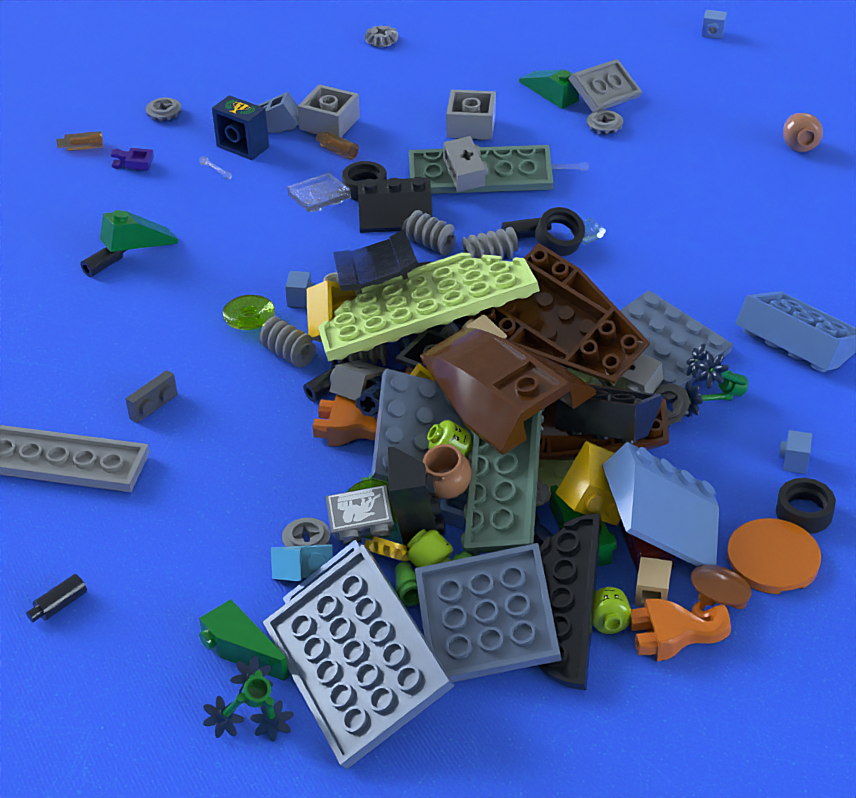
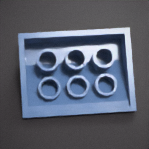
[735,291,856,372]
[602,442,719,567]

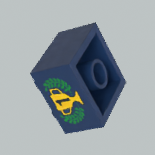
[212,95,269,160]

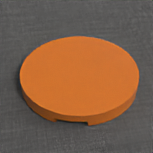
[727,518,821,594]

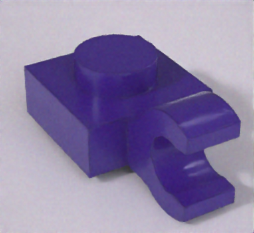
[111,148,154,171]

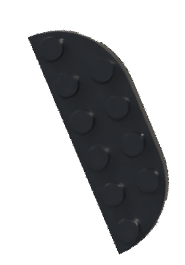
[537,514,602,690]

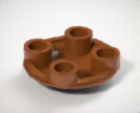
[691,565,752,609]

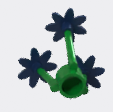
[685,343,748,417]
[203,656,294,742]

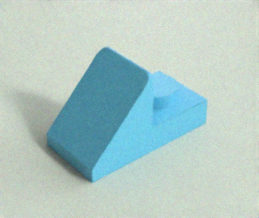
[271,544,333,581]

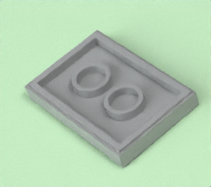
[568,59,643,113]

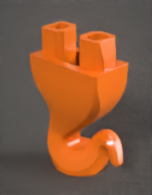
[313,394,378,446]
[629,599,731,661]

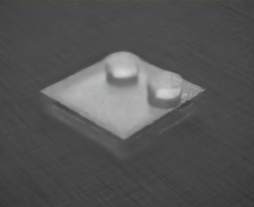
[287,173,351,212]

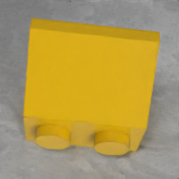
[306,280,357,342]
[555,441,621,526]

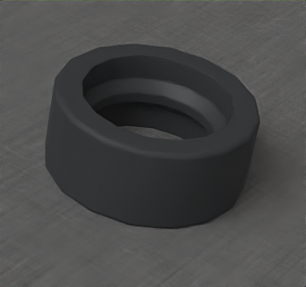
[342,161,387,201]
[535,207,585,257]
[776,478,836,534]

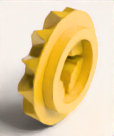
[364,536,409,562]

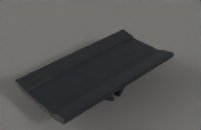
[333,229,419,295]

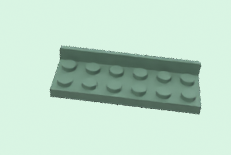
[409,145,553,194]
[461,410,542,556]

